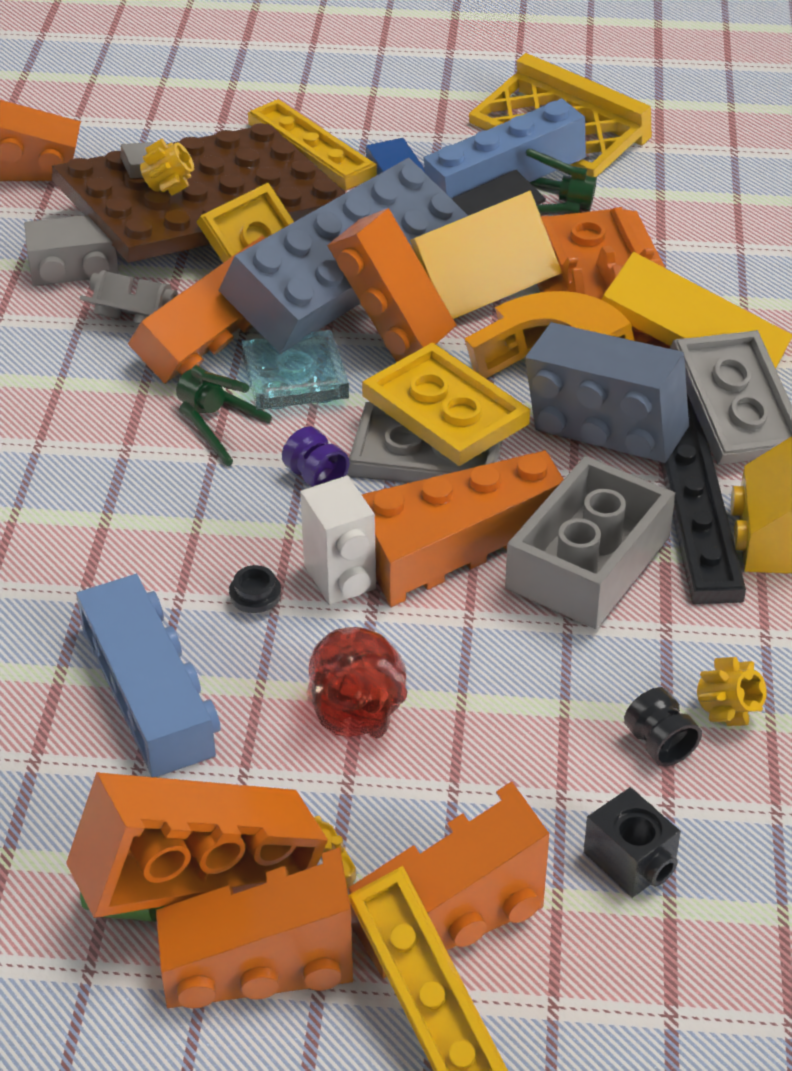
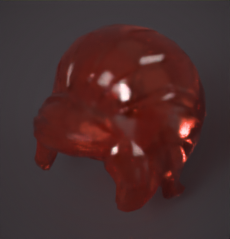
[306,627,408,739]

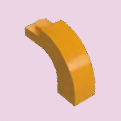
[464,291,634,379]

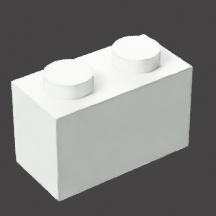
[300,476,376,605]

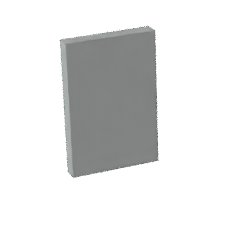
[670,330,792,465]
[348,402,503,483]

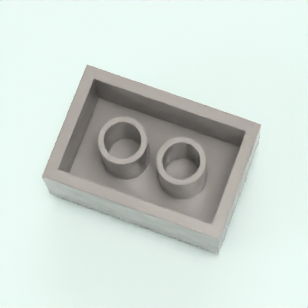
[505,455,675,629]

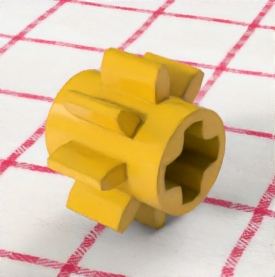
[140,139,194,195]
[697,657,767,726]

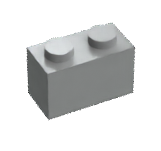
[24,215,119,286]

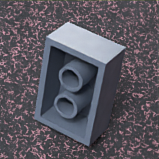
[525,322,689,463]

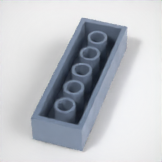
[218,158,468,354]

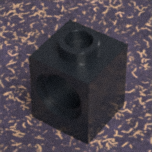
[583,787,681,898]

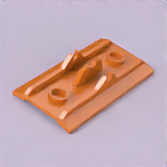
[537,207,671,349]

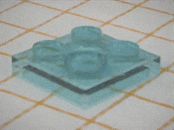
[241,330,349,410]

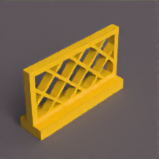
[469,53,652,177]

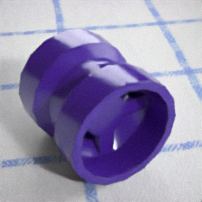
[282,426,350,487]

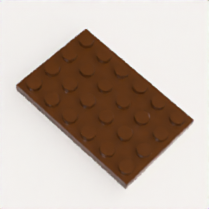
[52,123,346,263]

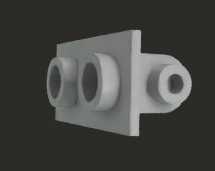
[80,270,178,324]

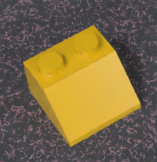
[731,436,792,574]

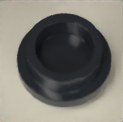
[229,565,281,613]

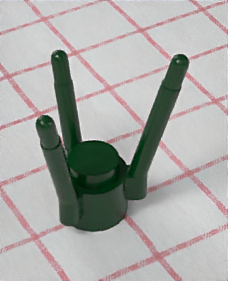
[526,148,597,214]
[176,365,272,466]

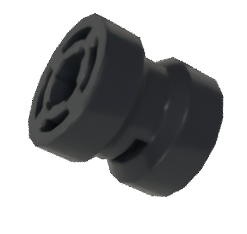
[624,687,702,767]

